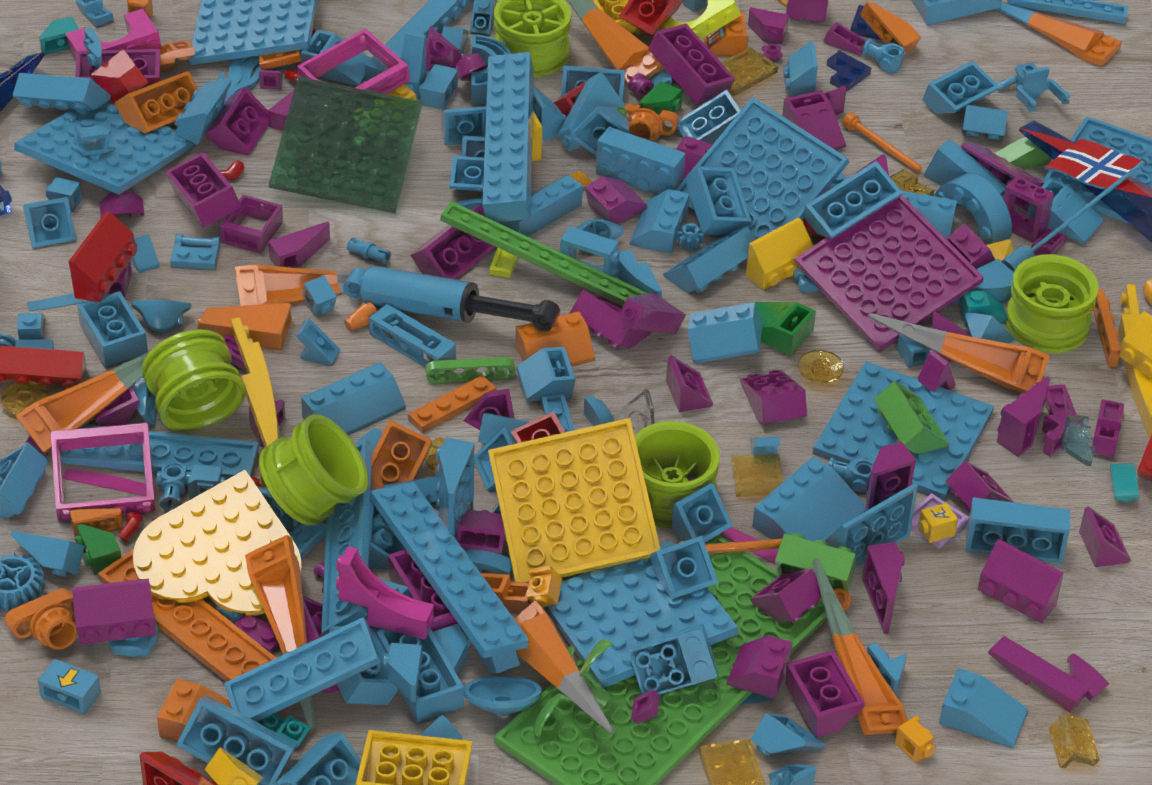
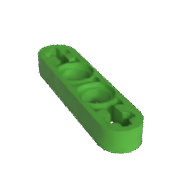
[425,357,516,383]

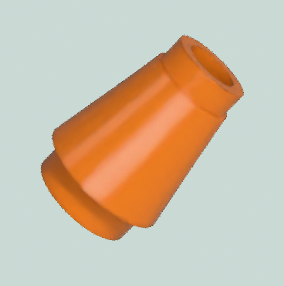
[344,302,377,332]

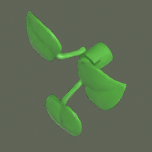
[534,639,614,738]

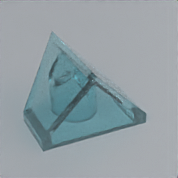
[1060,416,1095,466]

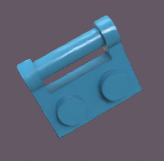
[170,234,221,270]

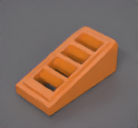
[69,508,123,537]

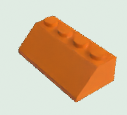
[115,71,198,133]

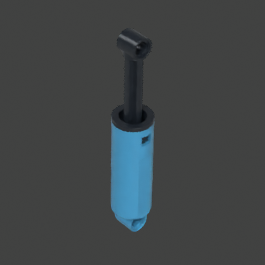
[343,266,560,332]

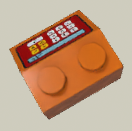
[703,12,748,56]

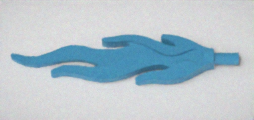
[217,56,262,104]

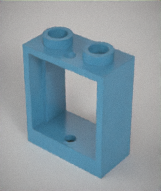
[560,226,620,279]

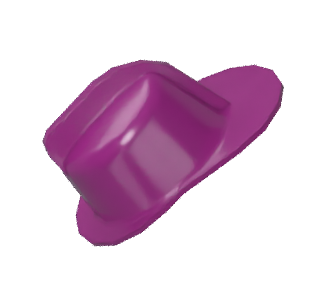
[455,53,488,82]

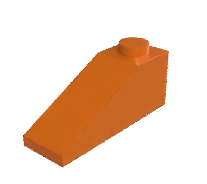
[860,1,921,54]

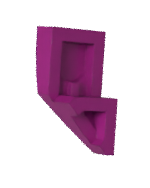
[1067,653,1109,701]

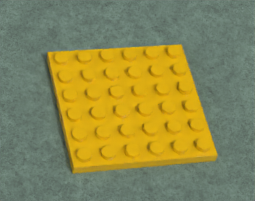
[488,418,661,583]

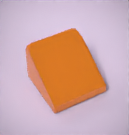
[127,0,153,18]

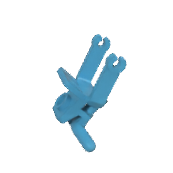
[997,62,1070,112]

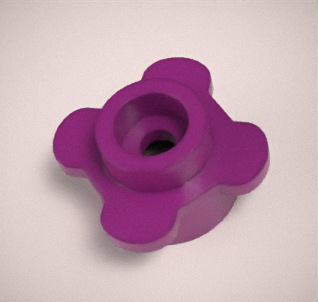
[761,44,783,63]

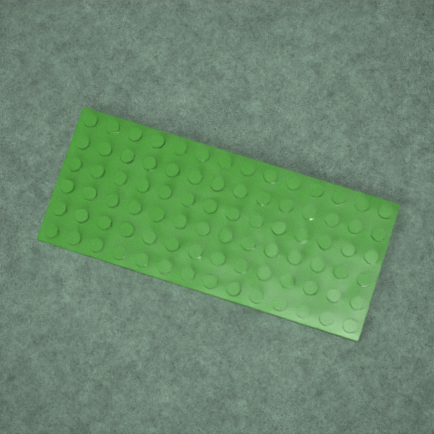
[494,535,828,785]

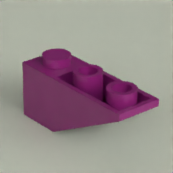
[268,221,330,268]

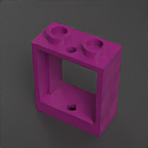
[1003,176,1054,243]
[220,194,283,253]

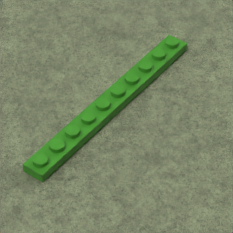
[440,201,647,306]

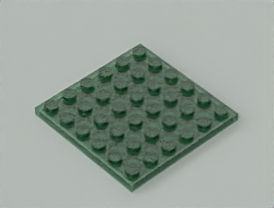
[269,77,423,214]

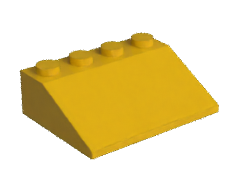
[355,730,473,785]

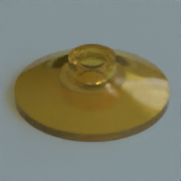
[798,350,844,383]

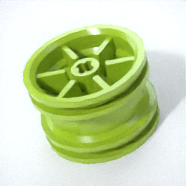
[494,0,571,77]
[1006,254,1099,353]
[141,329,246,432]

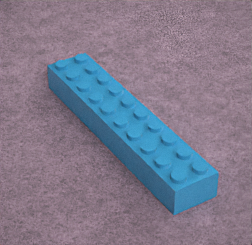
[483,52,534,222]

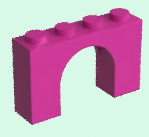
[66,9,162,60]

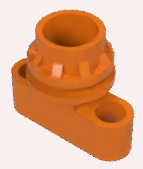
[624,104,680,142]
[4,588,77,650]

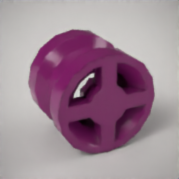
[628,73,654,99]

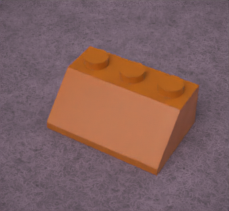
[515,312,595,366]

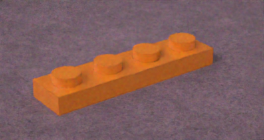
[1093,290,1121,367]
[408,375,496,433]

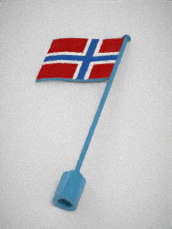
[1001,139,1149,272]

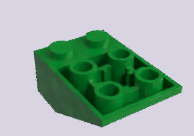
[755,302,816,356]

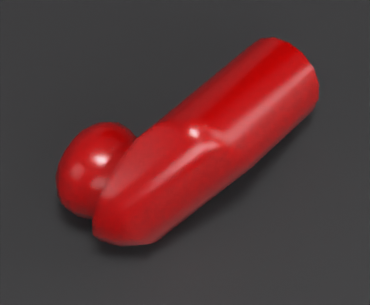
[219,160,245,180]

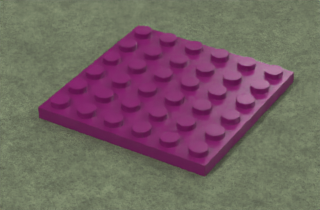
[795,195,984,352]

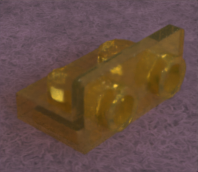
[1049,713,1100,769]

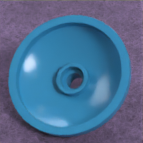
[464,676,541,716]

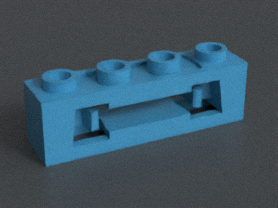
[369,304,456,373]

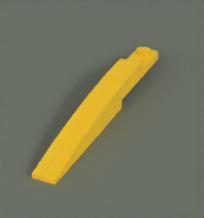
[1118,284,1152,439]
[231,317,280,447]

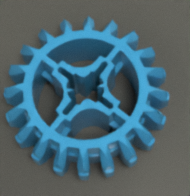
[0,552,45,613]

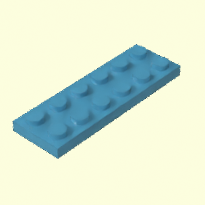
[224,617,381,722]

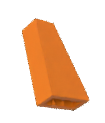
[197,303,292,351]

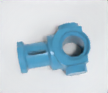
[862,38,905,74]
[828,457,874,494]
[157,462,191,512]

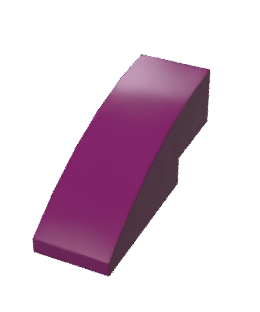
[1091,399,1124,457]

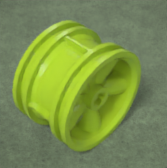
[259,414,368,526]
[635,421,720,528]

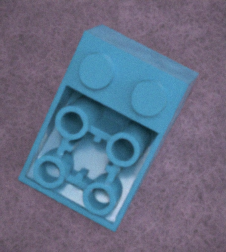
[301,30,371,86]
[1027,177,1104,244]
[628,623,719,695]

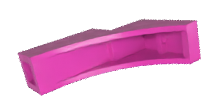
[336,546,434,640]

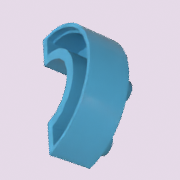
[471,34,511,106]
[935,174,1012,244]

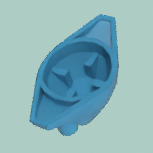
[576,219,624,240]
[131,300,191,333]

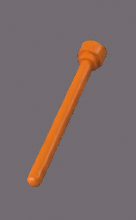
[842,112,922,173]
[679,539,782,554]

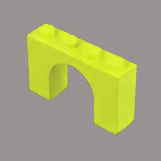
[659,0,741,39]

